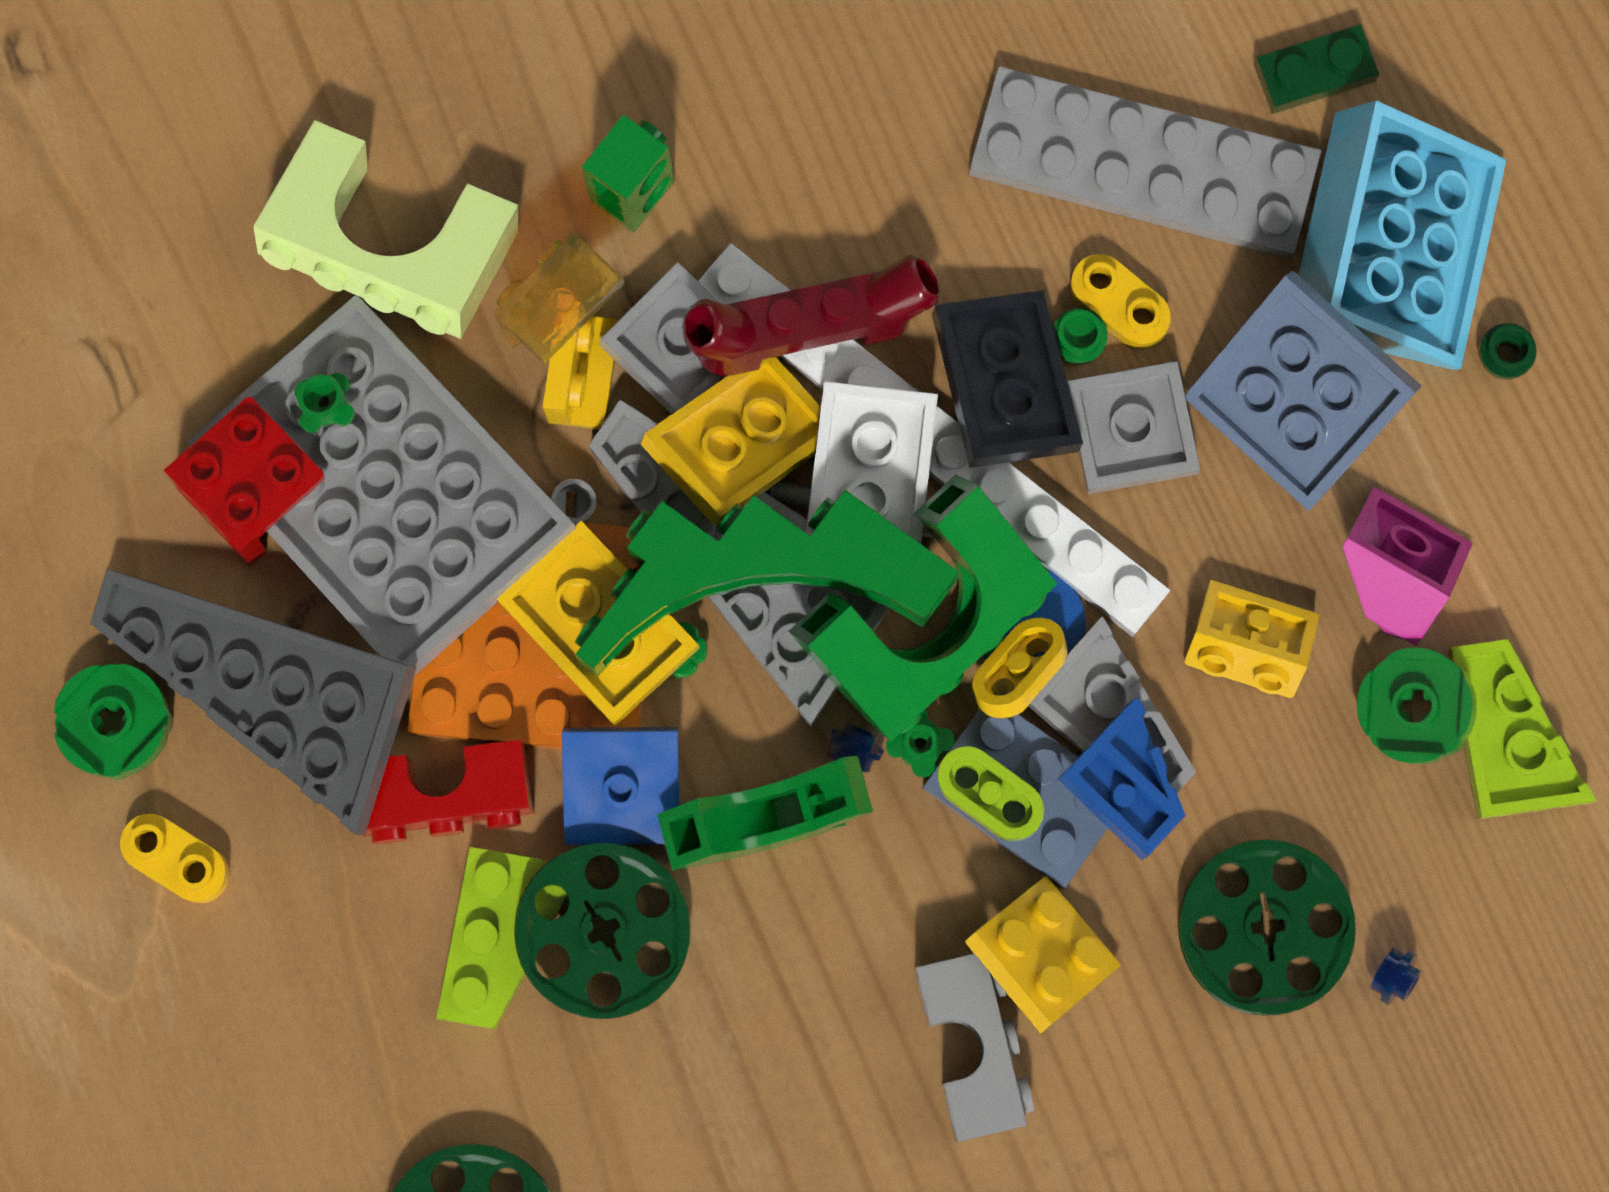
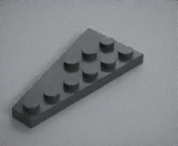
[90,569,416,835]

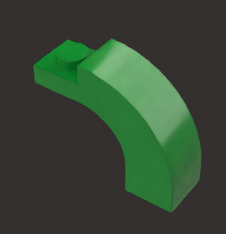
[657,756,873,870]

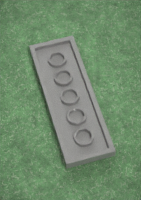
[969,66,1321,260]

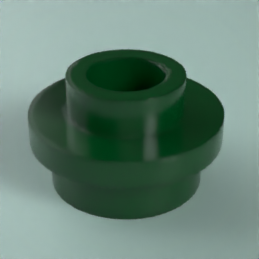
[1479,323,1537,380]

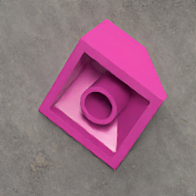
[1342,487,1473,647]

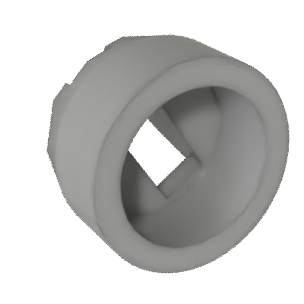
[550,479,596,526]

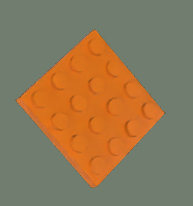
[407,523,643,750]

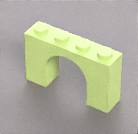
[253,120,518,339]

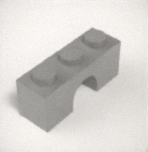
[915,954,1034,1142]

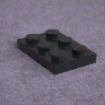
[932,290,1083,468]

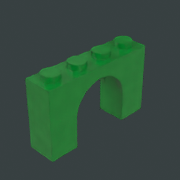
[788,474,1058,741]

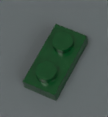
[1254,24,1379,114]

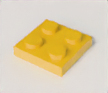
[965,876,1121,1034]

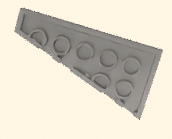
[589,400,889,727]

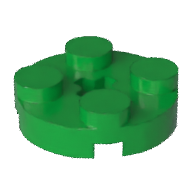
[1357,648,1477,765]
[53,663,174,780]

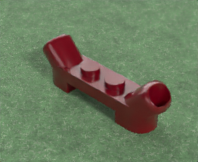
[682,255,940,376]

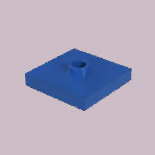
[562,727,680,845]

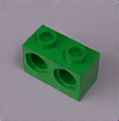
[581,114,675,233]

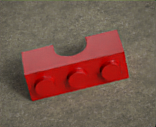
[362,739,535,844]

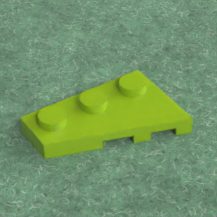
[1447,639,1597,820]
[436,847,567,1030]

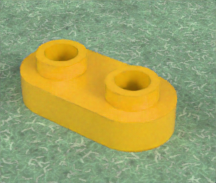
[1070,254,1171,349]
[972,618,1068,718]
[120,814,230,903]

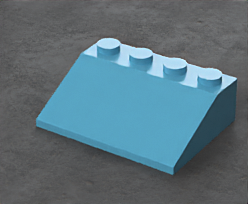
[1298,100,1507,370]

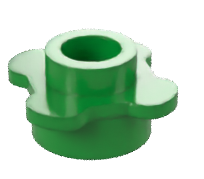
[294,373,355,433]
[886,711,955,778]

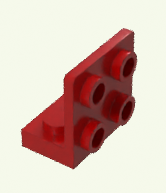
[163,397,325,566]

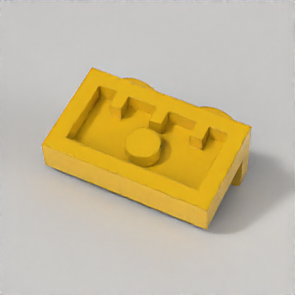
[542,297,618,430]
[1184,580,1320,698]

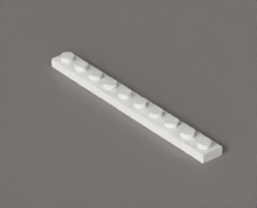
[698,243,1170,637]

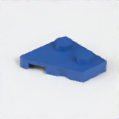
[1058,697,1186,860]

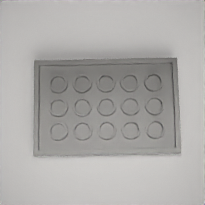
[186,295,576,676]

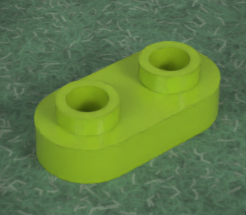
[937,746,1044,842]

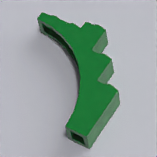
[575,490,959,677]

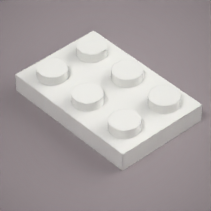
[806,381,938,544]

